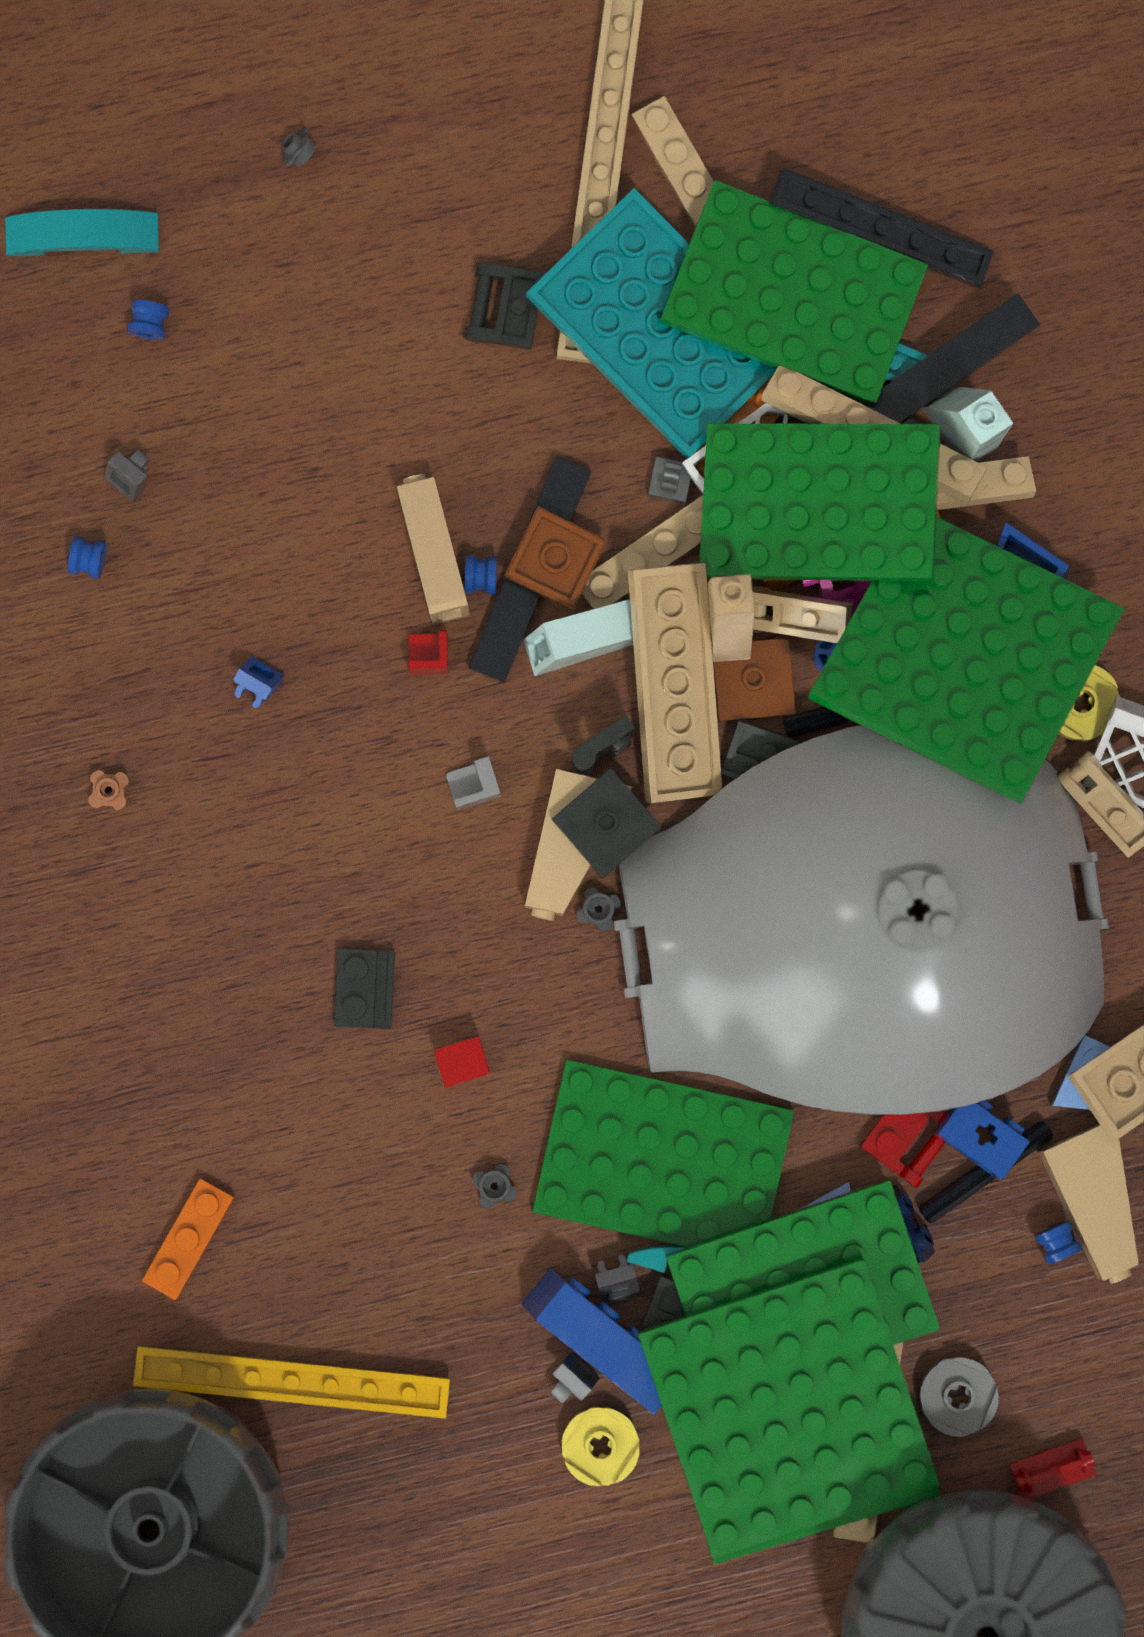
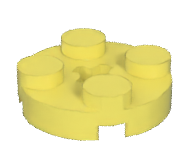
[1059,665,1120,741]
[562,1406,639,1486]

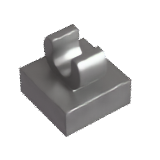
[104,449,150,502]
[648,457,691,504]
[595,1255,641,1305]
[551,1351,600,1403]

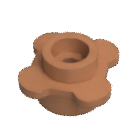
[88,770,129,810]

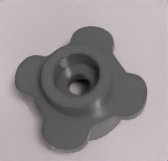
[281,126,316,167]
[577,887,621,931]
[473,1164,517,1208]

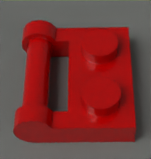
[859,1111,947,1189]

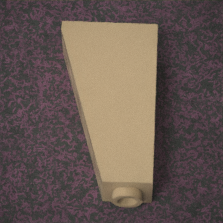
[397,474,470,625]
[707,575,754,662]
[525,769,632,921]
[1038,1123,1139,1284]

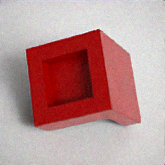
[408,630,449,675]
[434,1036,490,1088]

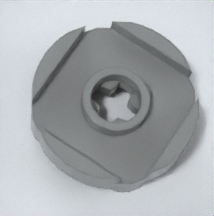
[919,1356,999,1437]

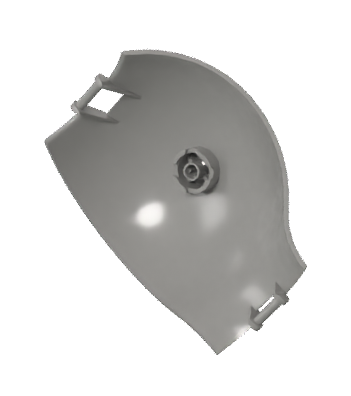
[614,725,1109,1114]

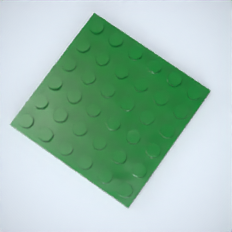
[808,517,1125,804]
[638,1257,940,1559]

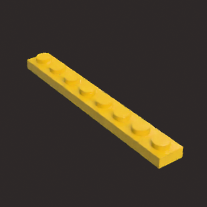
[133,1346,450,1419]

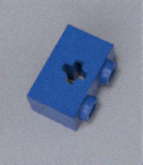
[933,1100,1030,1180]

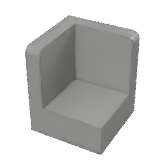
[446,756,501,811]

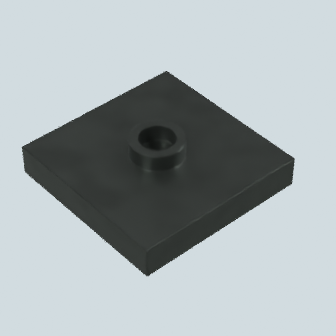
[551,768,662,879]

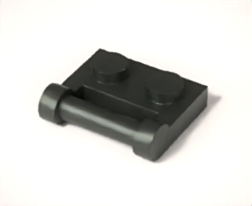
[464,263,544,350]
[572,715,635,776]

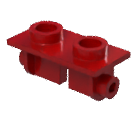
[1009,1438,1096,1499]

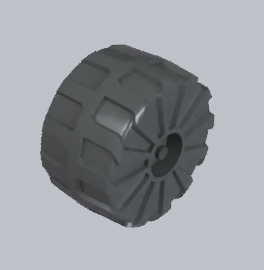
[3,1389,289,1637]
[842,1488,1128,1637]

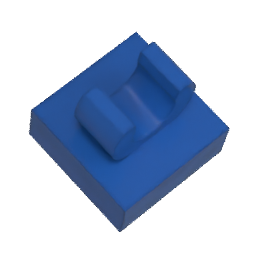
[233,656,285,708]

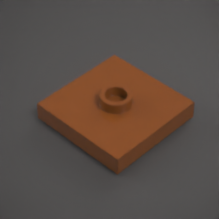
[504,506,607,610]
[713,638,796,722]

